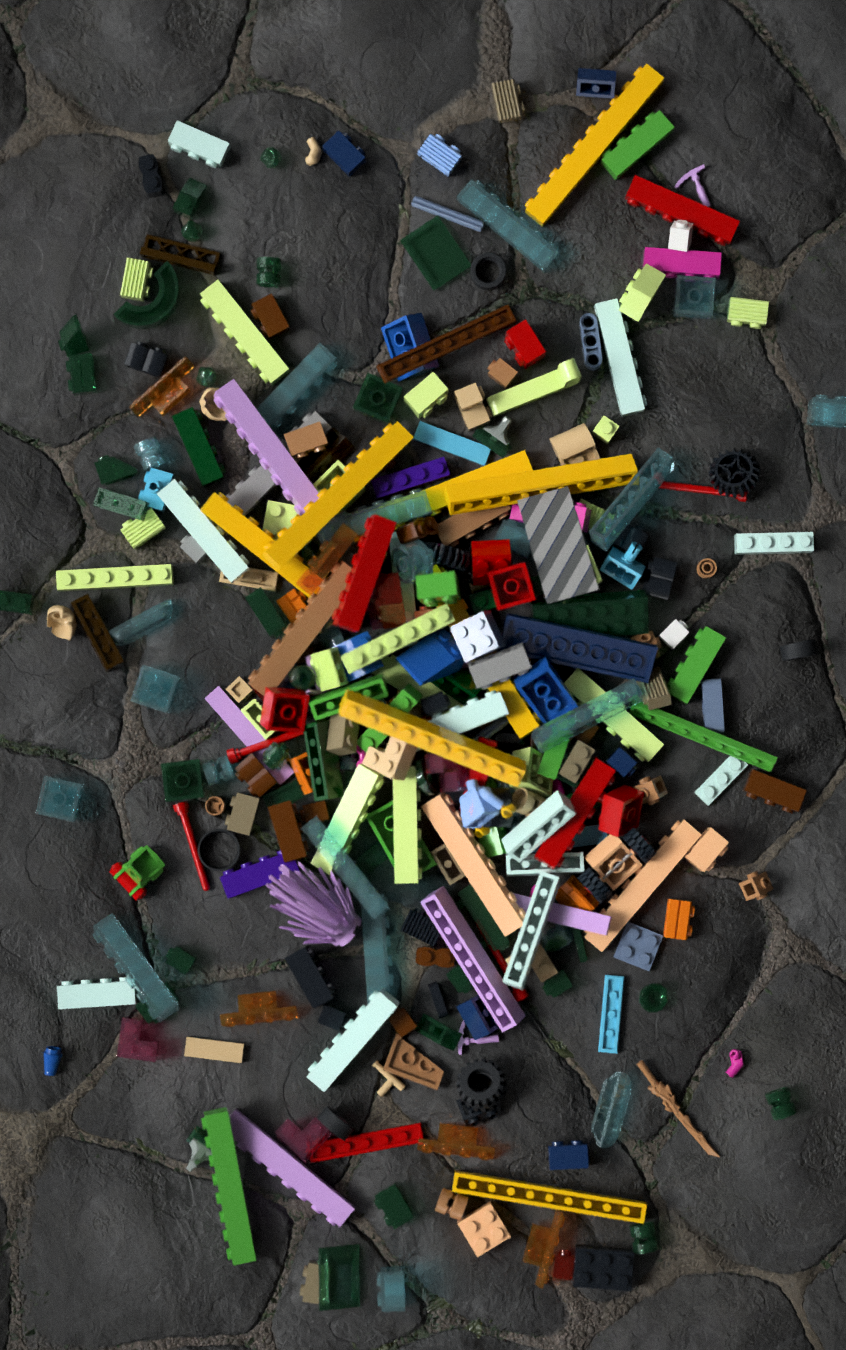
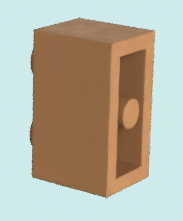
[284,421,328,459]

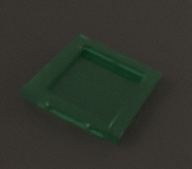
[400,215,471,291]
[318,1244,360,1311]

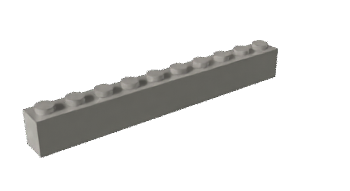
[180,411,332,564]

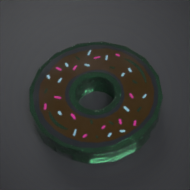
[415,757,438,796]

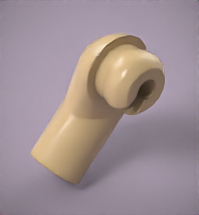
[305,137,322,166]

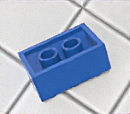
[381,313,439,382]

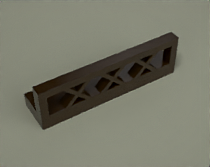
[140,234,221,275]
[297,427,354,484]
[70,594,124,673]

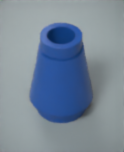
[44,1046,63,1076]

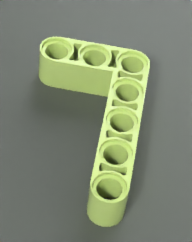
[486,358,582,417]

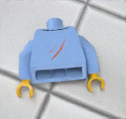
[459,779,517,838]

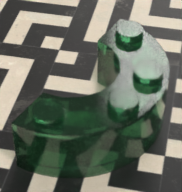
[113,261,180,329]

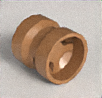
[696,558,717,579]
[205,796,225,815]

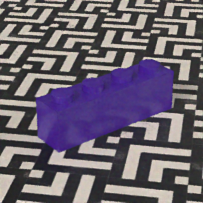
[371,457,450,500]
[220,850,301,899]

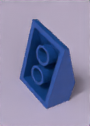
[396,629,465,686]
[331,631,384,690]
[513,656,580,729]

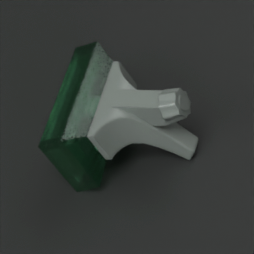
[473,416,512,458]
[186,1126,212,1172]

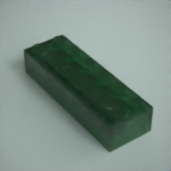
[530,590,649,636]

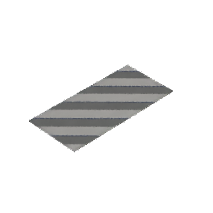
[517,486,598,604]

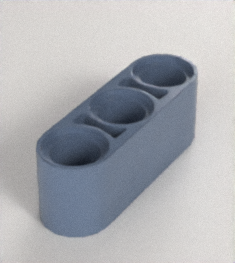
[579,313,602,370]
[701,678,724,734]

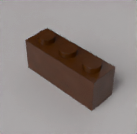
[743,769,807,814]
[268,800,310,863]

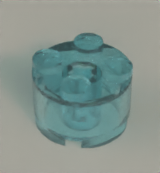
[391,540,434,584]

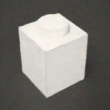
[668,220,693,252]
[658,619,689,649]

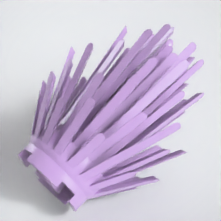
[266,862,361,947]

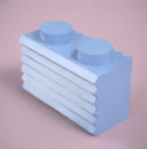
[418,134,462,177]

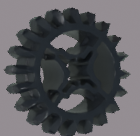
[709,448,761,498]
[419,541,471,571]

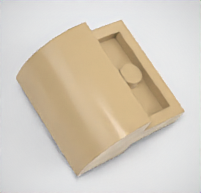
[549,423,600,466]

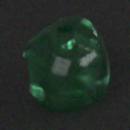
[260,147,282,168]
[181,220,202,242]
[196,367,217,387]

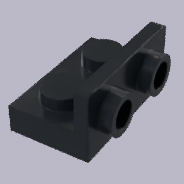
[456,1087,502,1127]

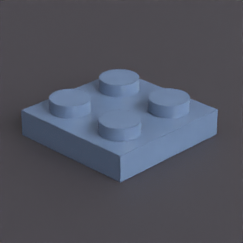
[613,922,663,971]

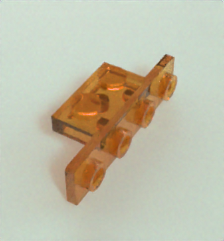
[129,356,194,417]
[296,523,358,595]
[220,991,298,1027]
[417,1123,495,1160]
[522,1210,565,1288]

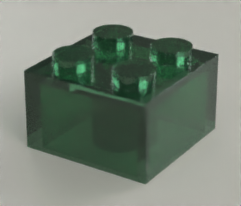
[352,373,403,425]
[161,759,205,802]

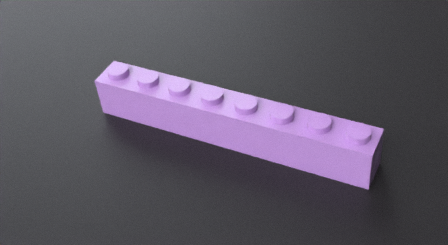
[214,379,319,516]
[420,886,525,1032]
[229,1108,355,1227]

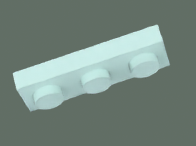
[694,756,748,806]

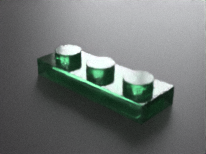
[93,487,150,521]

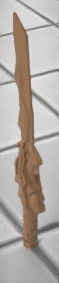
[637,1060,720,1157]

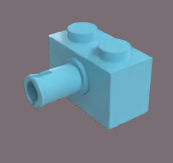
[138,468,174,512]
[600,542,646,590]

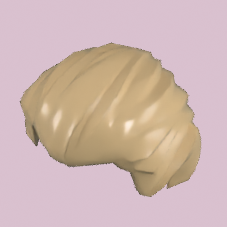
[200,387,227,421]
[47,605,77,641]

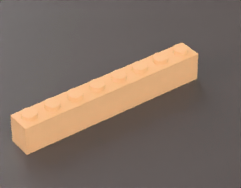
[421,791,526,936]
[583,820,702,952]

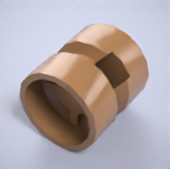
[435,1187,469,1221]

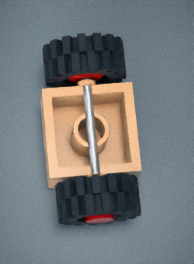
[578,827,657,903]

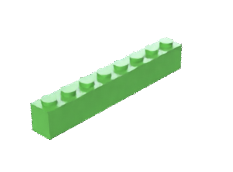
[201,1107,256,1266]

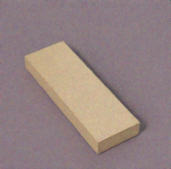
[219,568,279,592]
[184,1036,244,1063]

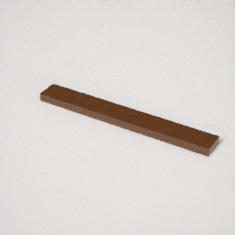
[376,304,517,383]

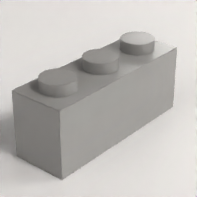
[468,643,531,689]

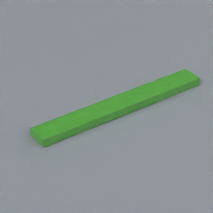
[629,699,778,772]

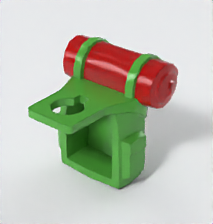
[109,845,165,901]

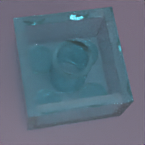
[673,275,716,319]
[806,395,846,428]
[130,665,180,714]
[36,776,84,822]
[377,1266,405,1312]

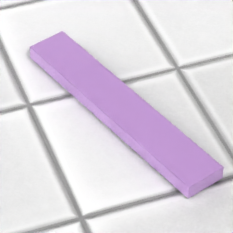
[204,686,294,785]
[513,893,612,936]

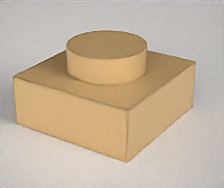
[226,676,253,703]

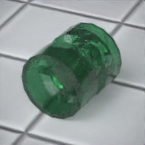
[256,257,282,288]
[765,1087,797,1121]
[629,1222,659,1254]

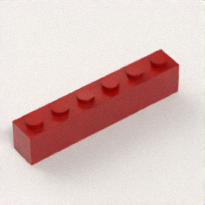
[625,175,740,246]
[332,514,397,632]
[534,758,616,869]

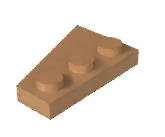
[383,1033,444,1090]

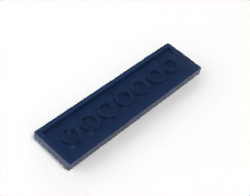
[498,613,658,683]

